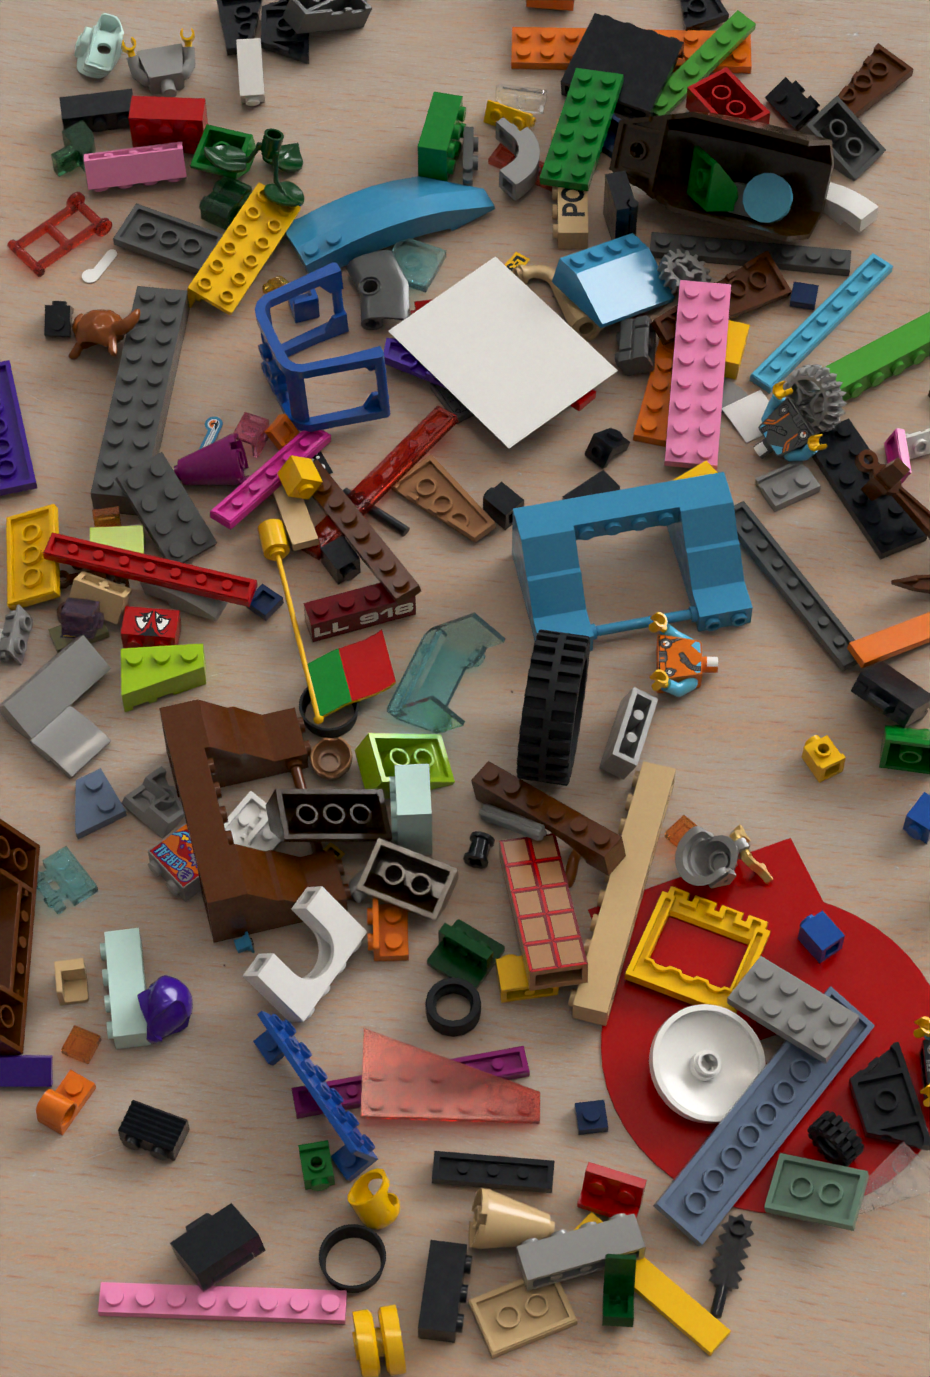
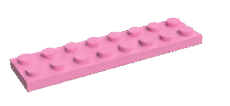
[664,280,731,471]

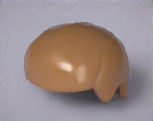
[309,737,353,780]

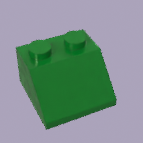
[190,124,256,179]
[687,146,738,212]
[879,725,930,774]

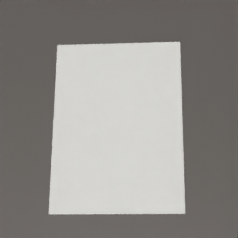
[388,257,618,449]

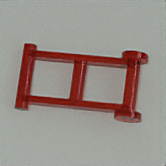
[7,192,112,277]

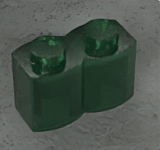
[199,176,252,230]

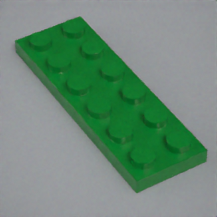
[540,68,624,191]

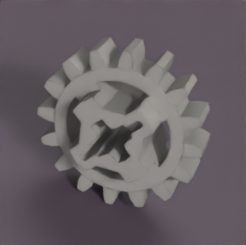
[657,249,712,294]

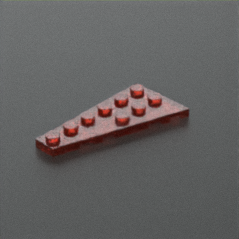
[361,1028,540,1124]

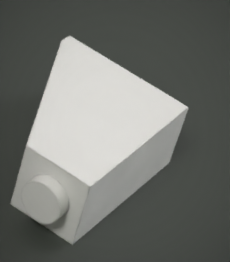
[236,38,265,106]

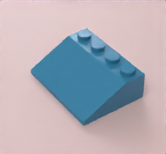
[552,233,675,328]

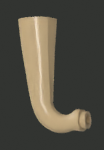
[512,265,604,341]

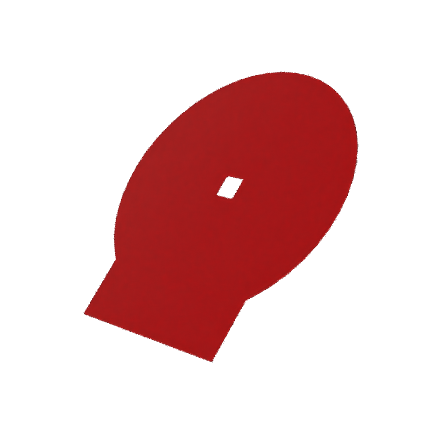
[588,838,930,1214]

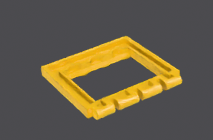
[625,886,770,1014]

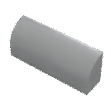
[0,635,111,739]

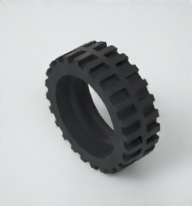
[516,629,590,786]

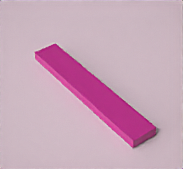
[210,430,331,530]

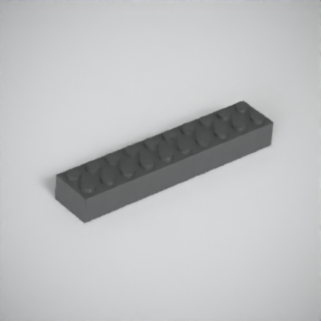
[91,286,190,516]

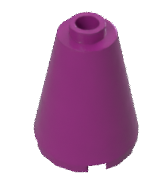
[174,433,249,485]

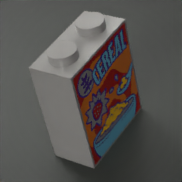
[148,823,201,902]

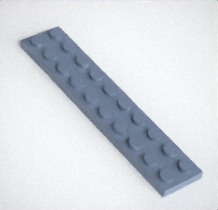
[653,986,875,1247]

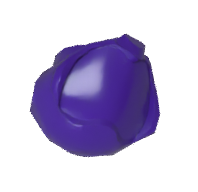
[137,975,193,1044]

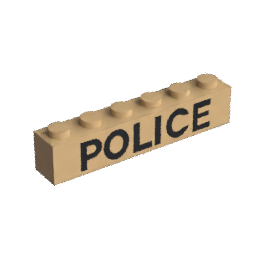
[551,119,588,249]

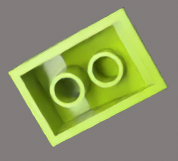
[354,733,455,799]

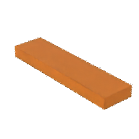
[847,612,930,668]

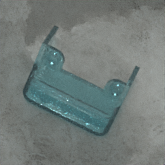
[387,612,506,734]

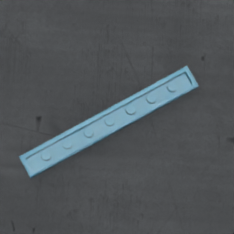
[750,253,893,394]

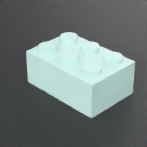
[389,764,433,855]

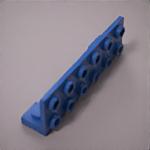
[253,1011,378,1181]

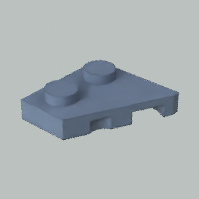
[75,768,127,839]

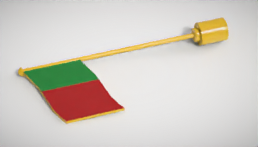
[258,519,396,724]

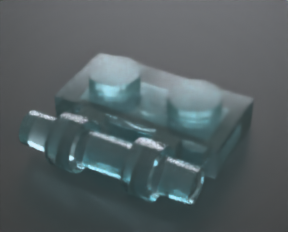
[37,846,98,914]

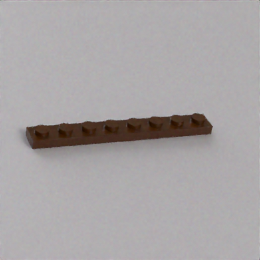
[311,459,422,606]

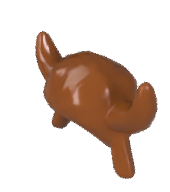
[69,308,141,359]

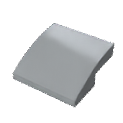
[30,705,111,779]

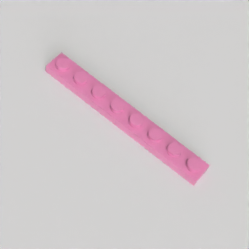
[98,1282,347,1324]

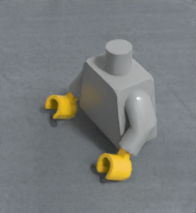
[121,28,196,97]

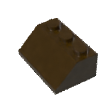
[356,838,459,922]

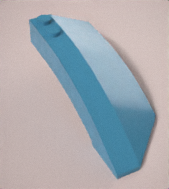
[285,176,495,274]

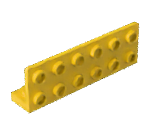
[187,182,301,315]

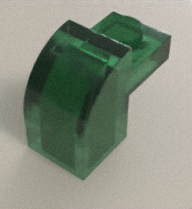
[51,120,96,177]

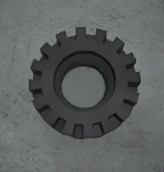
[807,1111,864,1167]

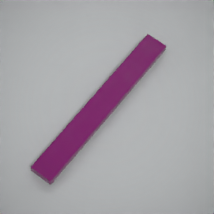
[291,1046,530,1119]

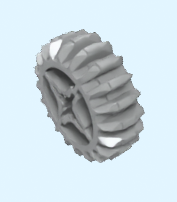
[783,364,847,434]

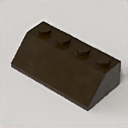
[266,789,392,842]

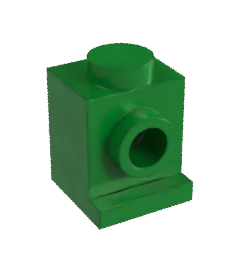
[298,1140,335,1191]

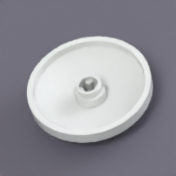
[649,1004,766,1124]

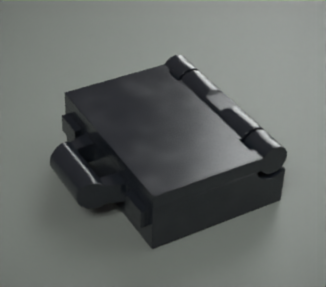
[603,171,638,240]
[851,661,930,728]
[170,1203,266,1292]

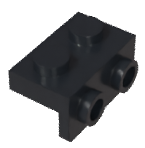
[765,77,820,131]

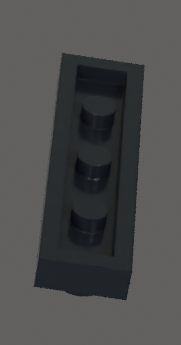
[432,1151,555,1193]

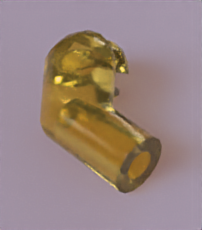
[262,276,290,294]

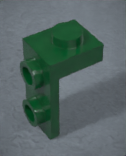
[602,1254,636,1327]

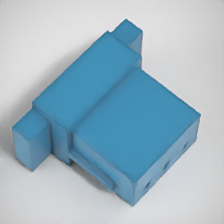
[234,931,255,953]

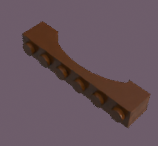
[471,761,626,876]

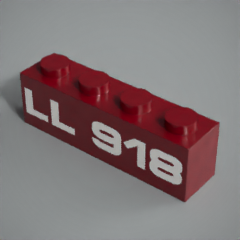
[303,583,416,642]

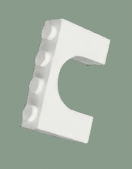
[243,886,367,1022]

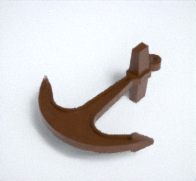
[855,449,930,594]

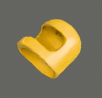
[348,1168,400,1230]

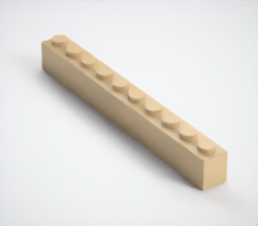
[568,761,676,1026]

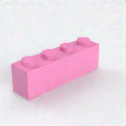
[84,142,187,192]

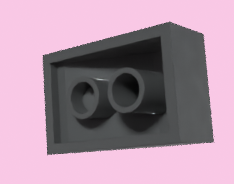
[798,96,886,181]

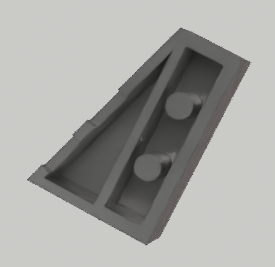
[282,0,372,34]

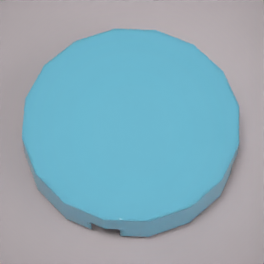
[742,173,793,224]

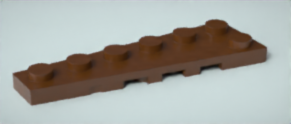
[651,251,792,345]

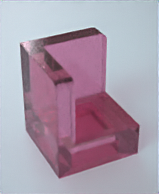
[233,412,269,457]

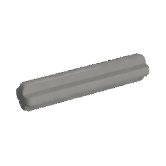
[479,804,547,841]

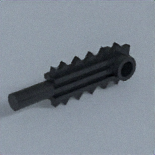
[709,1214,754,1319]

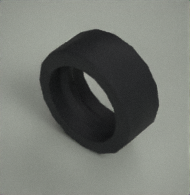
[425,977,481,1037]

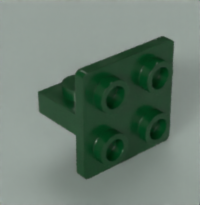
[427,919,505,990]

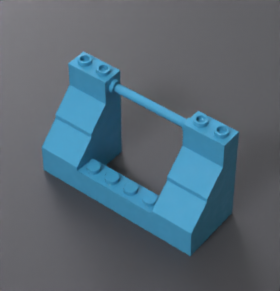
[512,472,753,651]

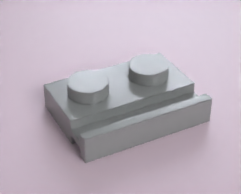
[755,461,821,512]

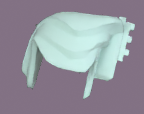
[74,13,125,78]

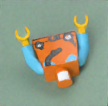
[649,612,718,697]

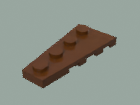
[838,43,913,118]

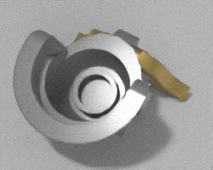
[675,824,773,889]

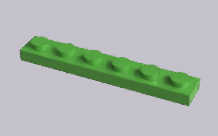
[654,10,756,116]

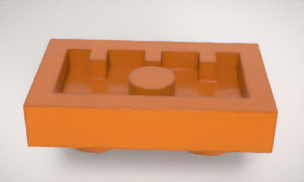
[367,898,409,961]

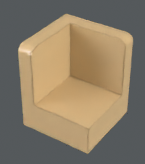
[54,958,89,1006]

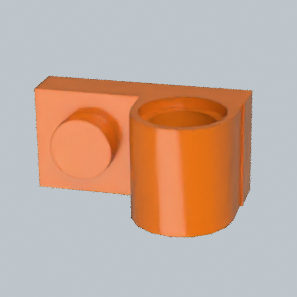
[36,1069,96,1135]

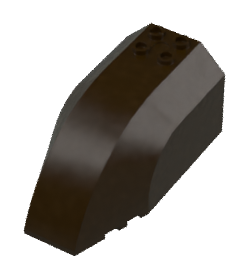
[609,112,834,242]

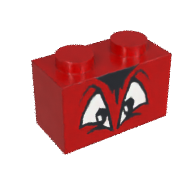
[121,606,182,648]

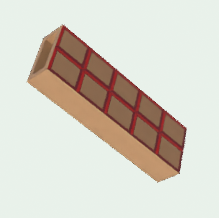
[499,833,588,991]

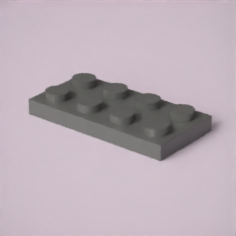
[113,203,223,274]
[115,452,217,563]

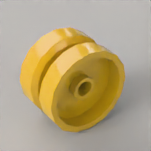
[352,1304,406,1377]

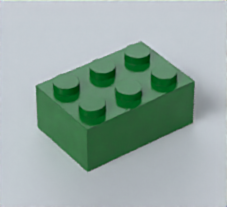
[418,92,466,182]

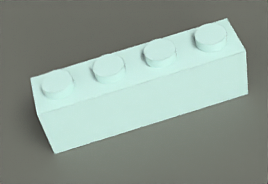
[100,928,151,1049]

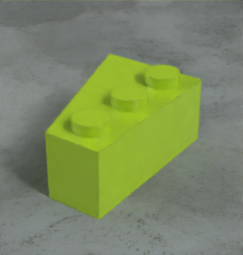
[121,643,206,712]

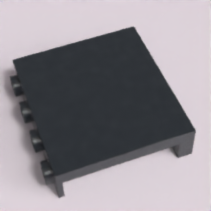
[560,13,684,118]

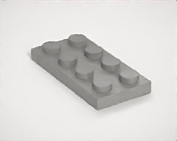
[727,956,859,1064]

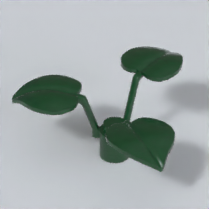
[204,128,304,207]

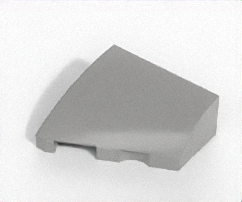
[122,766,185,839]

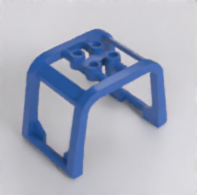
[255,262,391,432]

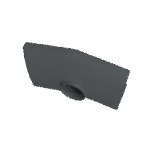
[346,250,410,330]

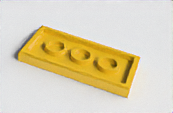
[6,504,60,611]

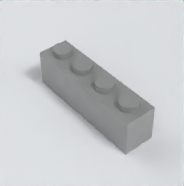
[516,1213,646,1291]

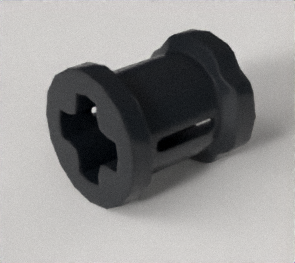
[463,831,495,869]

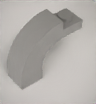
[496,117,540,201]

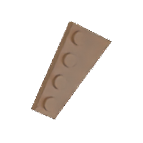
[389,454,496,543]

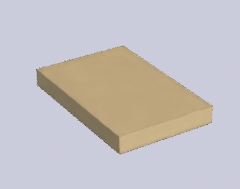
[468,1278,578,1359]

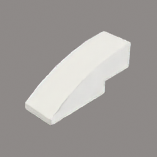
[823,182,879,233]

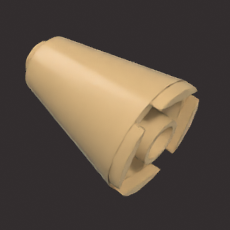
[468,1188,555,1249]

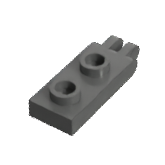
[463,127,479,187]

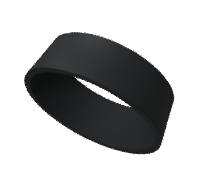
[299,687,360,738]
[319,1224,386,1293]

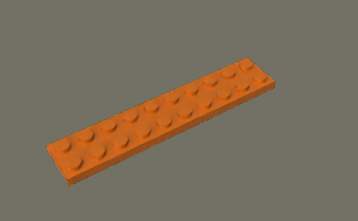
[511,27,752,74]

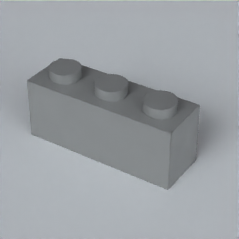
[599,687,658,780]

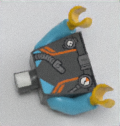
[753,380,827,462]

